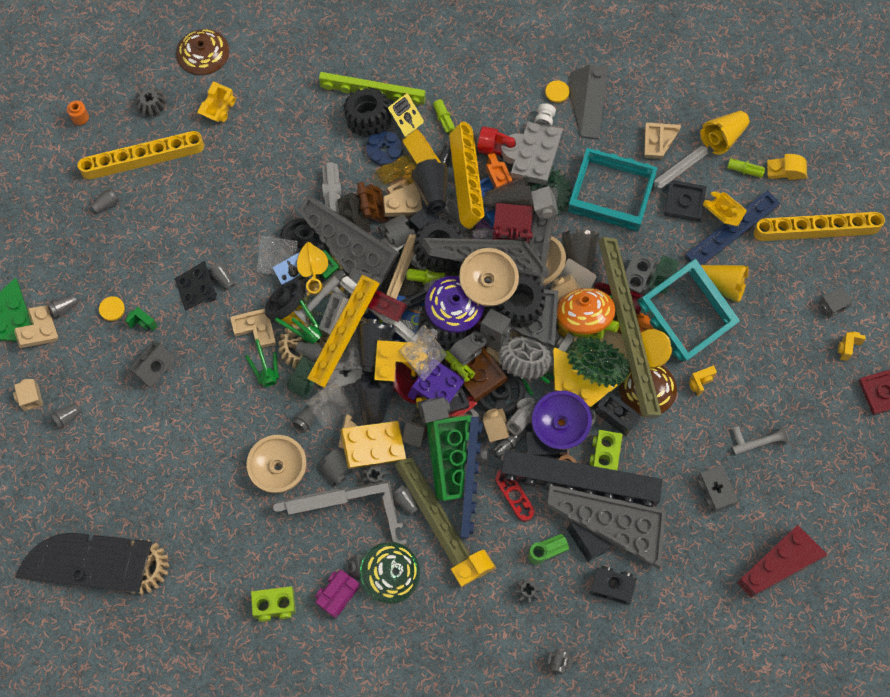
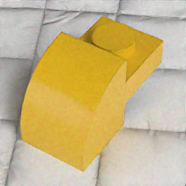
[767,154,807,180]
[451,550,496,588]

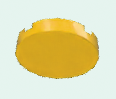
[641,329,672,368]

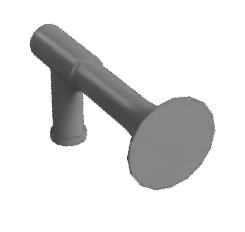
[294,276,348,324]
[731,425,789,455]

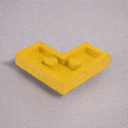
[374,340,417,381]

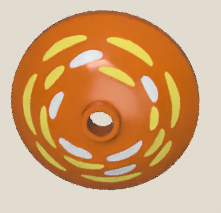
[557,288,615,334]

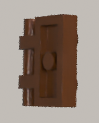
[357,182,388,224]

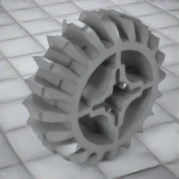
[499,335,551,380]

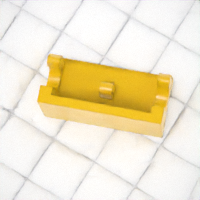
[703,191,747,226]

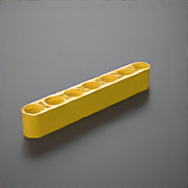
[449,122,484,229]
[78,131,204,180]
[753,212,885,241]

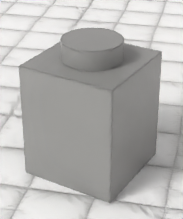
[531,186,558,220]

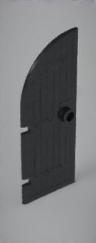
[15,533,152,593]

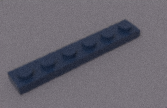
[685,190,780,265]
[461,417,483,538]

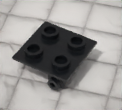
[175,261,217,311]

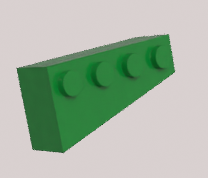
[427,415,471,501]

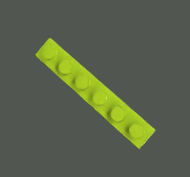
[319,72,426,106]

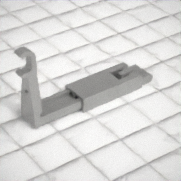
[273,480,407,545]

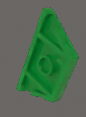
[0,278,32,342]

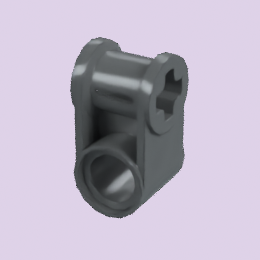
[449,331,487,366]

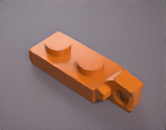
[486,153,516,196]

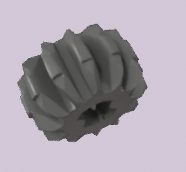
[135,86,166,118]

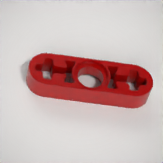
[495,470,534,522]

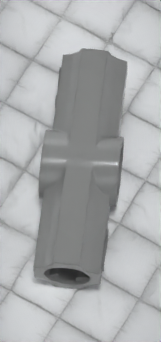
[322,162,342,215]

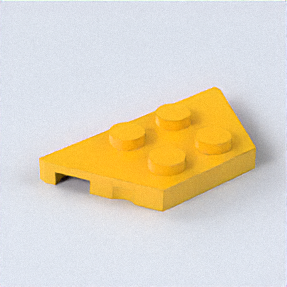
[552,348,623,408]

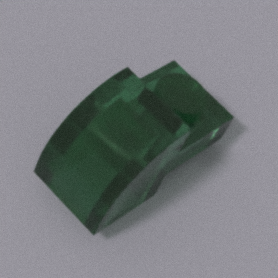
[648,255,680,295]
[286,356,315,399]

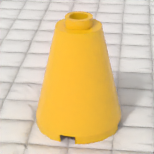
[700,111,750,155]
[701,265,749,303]

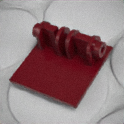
[492,203,533,244]

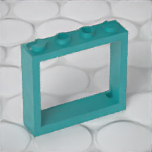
[568,148,658,232]
[637,259,740,362]

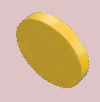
[545,80,569,103]
[99,296,125,321]

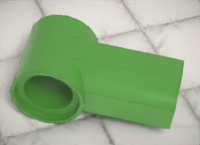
[528,534,569,565]

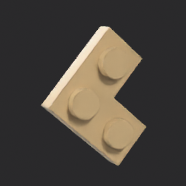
[14,305,58,348]
[230,308,276,348]

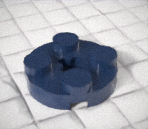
[366,132,403,167]

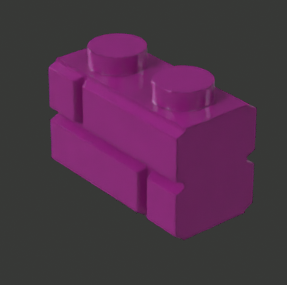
[315,569,360,619]

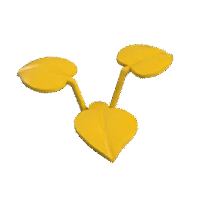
[279,242,344,326]

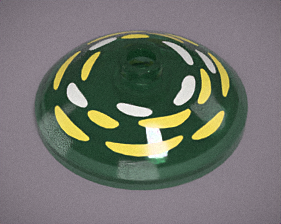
[360,542,420,604]

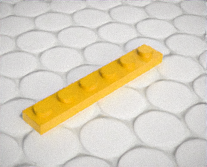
[307,275,380,388]

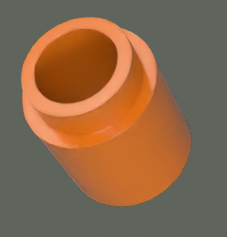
[67,101,89,125]

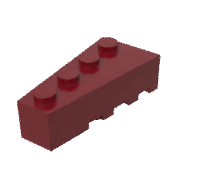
[737,525,828,598]

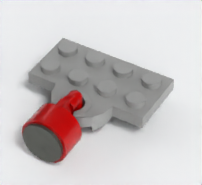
[476,122,563,185]

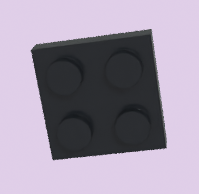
[664,180,707,222]

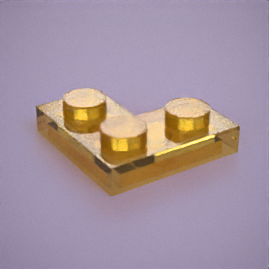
[375,155,417,185]

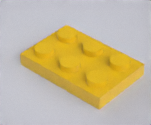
[340,421,406,469]

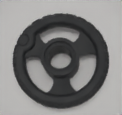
[280,218,327,256]
[265,279,306,321]
[477,367,525,415]

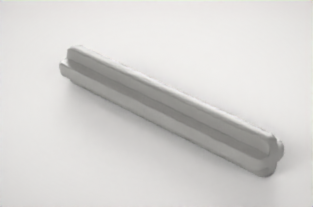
[653,146,708,189]

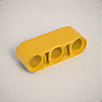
[402,129,441,164]

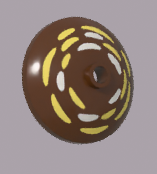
[176,29,229,75]
[619,365,677,416]

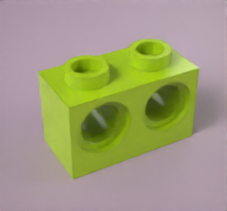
[589,430,622,470]
[251,586,296,622]

